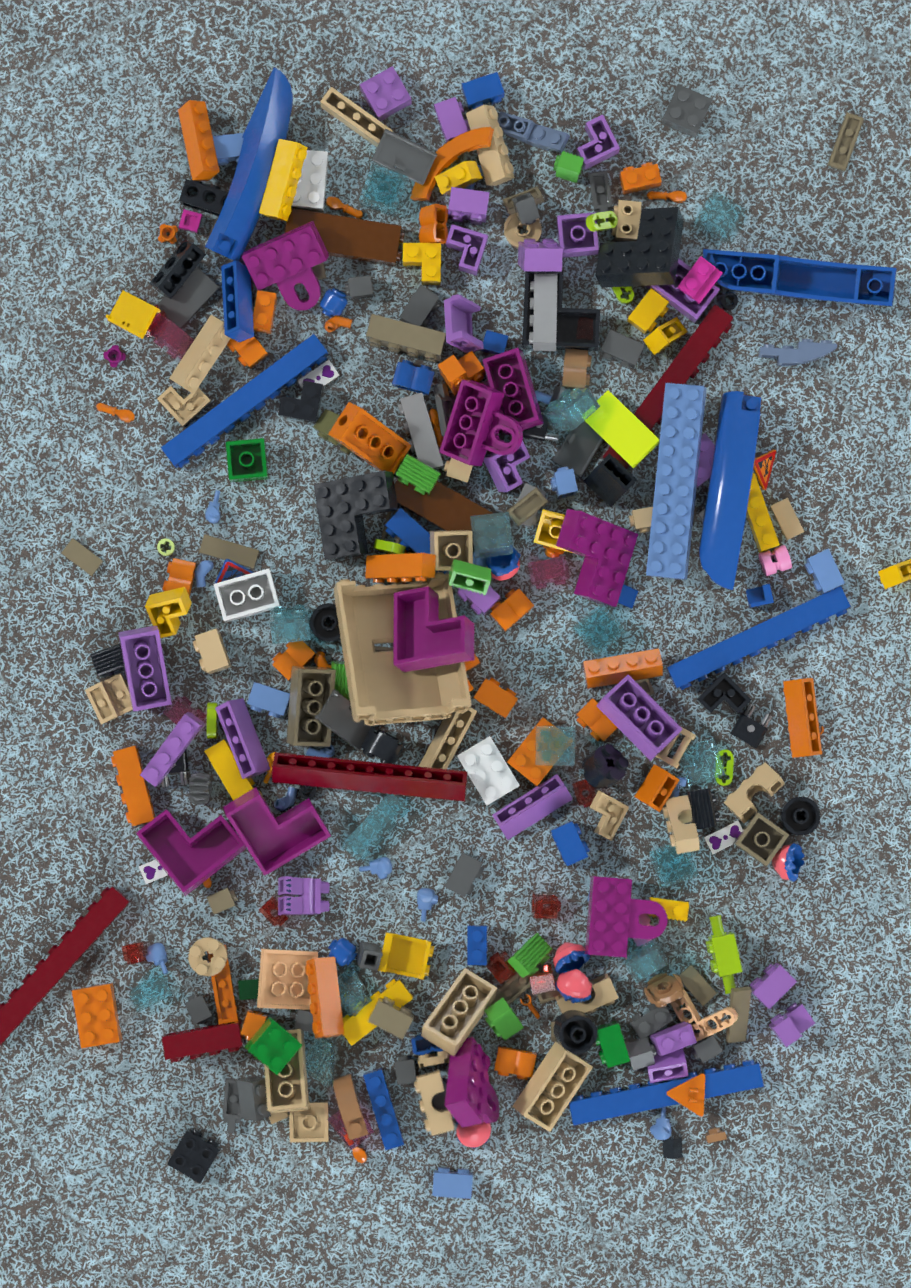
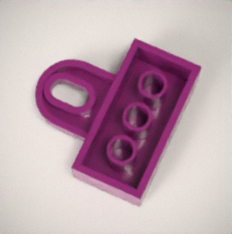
[242,221,329,311]
[481,348,544,435]
[439,380,523,466]
[585,876,668,958]
[445,1037,500,1127]

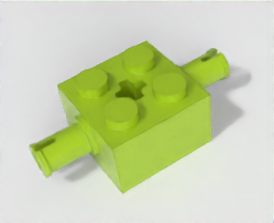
[706,915,742,994]

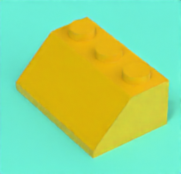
[534,509,575,554]

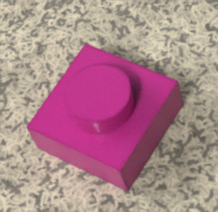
[179,209,203,234]

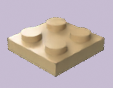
[289,1102,329,1142]

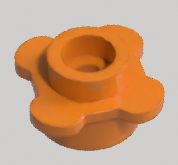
[158,224,178,244]
[543,545,565,558]

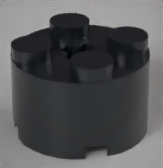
[310,603,341,643]
[361,726,406,764]
[582,744,629,789]
[779,797,820,835]
[554,1010,597,1054]

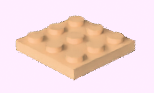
[257,949,318,1010]

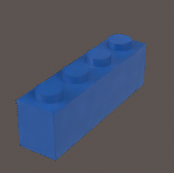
[221,260,254,342]
[384,508,447,574]
[363,1068,404,1151]

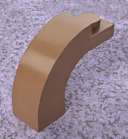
[333,1073,368,1140]

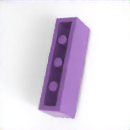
[215,698,270,779]
[140,712,205,787]
[492,774,573,840]

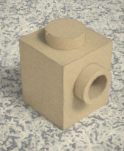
[443,458,473,483]
[629,507,653,533]

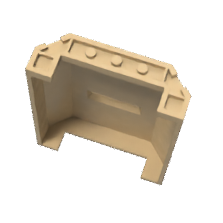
[333,572,472,726]

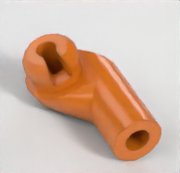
[325,316,353,333]
[314,651,331,668]

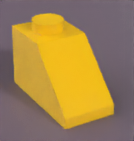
[643,317,688,355]
[878,559,911,589]

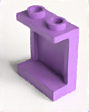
[444,294,484,353]

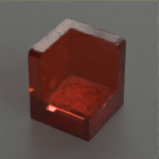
[529,965,556,995]

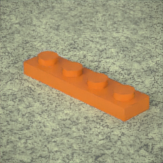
[207,944,239,1024]

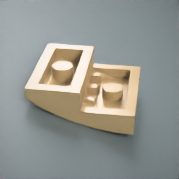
[85,673,133,724]

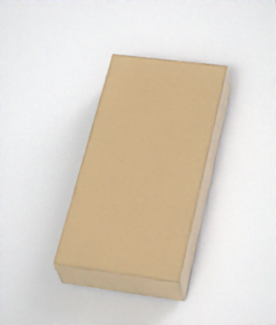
[770,498,804,540]

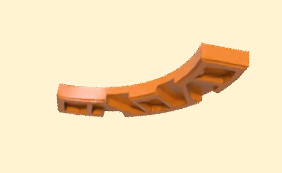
[410,127,494,201]

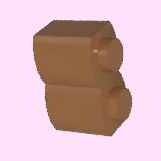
[562,348,592,390]

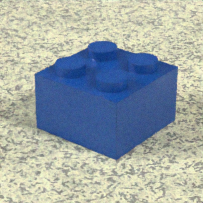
[550,821,590,866]

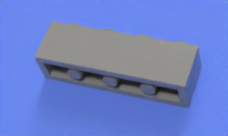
[529,274,557,351]
[398,392,444,470]

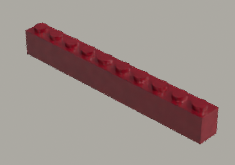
[602,304,734,469]
[272,752,468,801]
[0,886,131,1046]

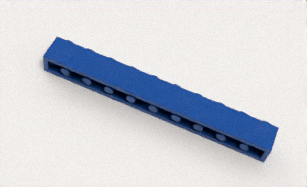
[161,334,329,468]
[666,586,851,690]
[569,1059,764,1126]

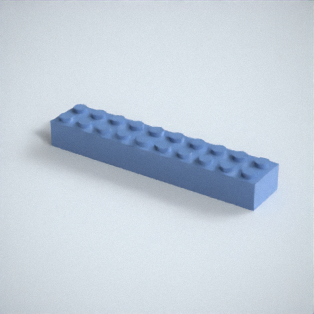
[646,383,707,580]

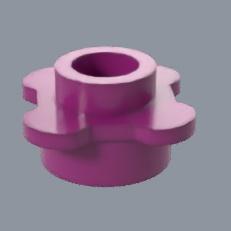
[103,345,126,368]

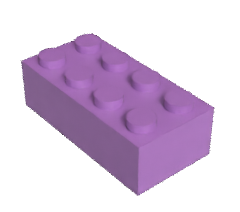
[645,259,720,323]
[118,625,172,711]
[597,675,683,761]

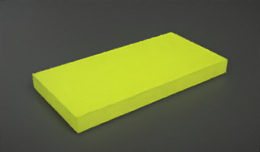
[580,390,660,468]

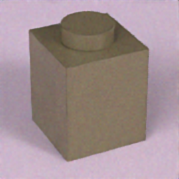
[207,887,238,915]

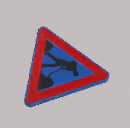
[214,559,254,584]

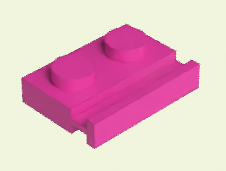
[677,256,723,304]

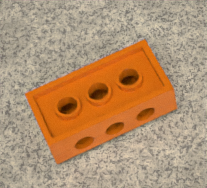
[328,402,412,474]

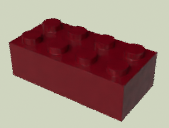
[161,1020,245,1063]

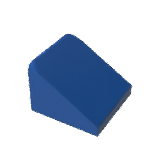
[617,584,638,609]

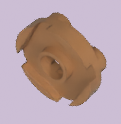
[644,973,684,1008]

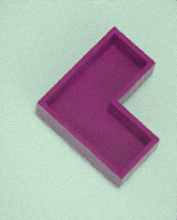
[556,509,638,607]
[393,586,475,672]
[223,787,331,876]
[136,809,246,896]

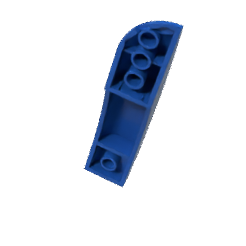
[205,67,293,262]
[703,249,897,307]
[699,391,761,590]

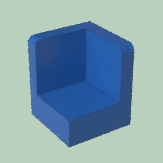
[481,330,509,355]
[746,584,774,608]

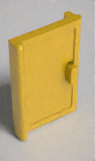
[106,290,161,339]

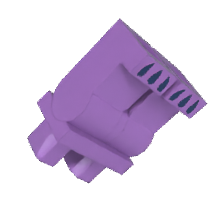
[278,876,330,915]

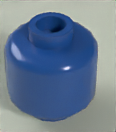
[320,288,348,318]
[328,938,357,967]

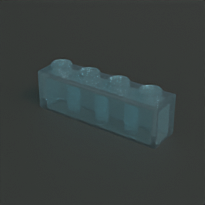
[341,794,410,862]

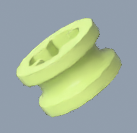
[157,538,175,556]

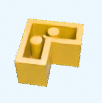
[403,243,441,285]
[145,587,192,638]

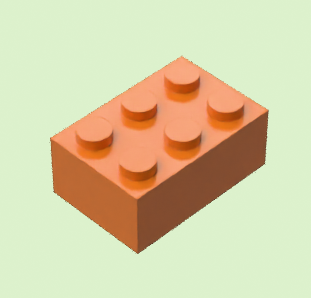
[506,717,573,786]
[72,983,122,1048]

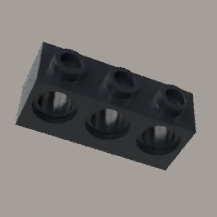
[179,179,229,216]
[149,239,206,299]

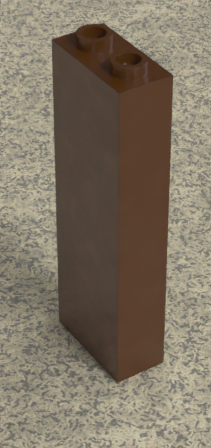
[285,208,405,266]
[395,477,507,555]

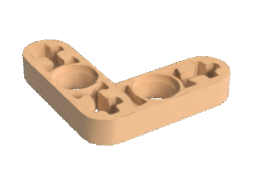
[670,989,738,1041]

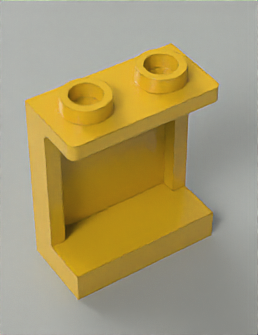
[378,932,434,980]

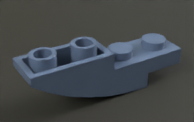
[497,111,570,153]
[758,339,837,366]

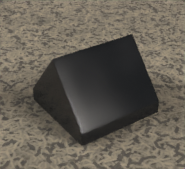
[662,1137,683,1159]

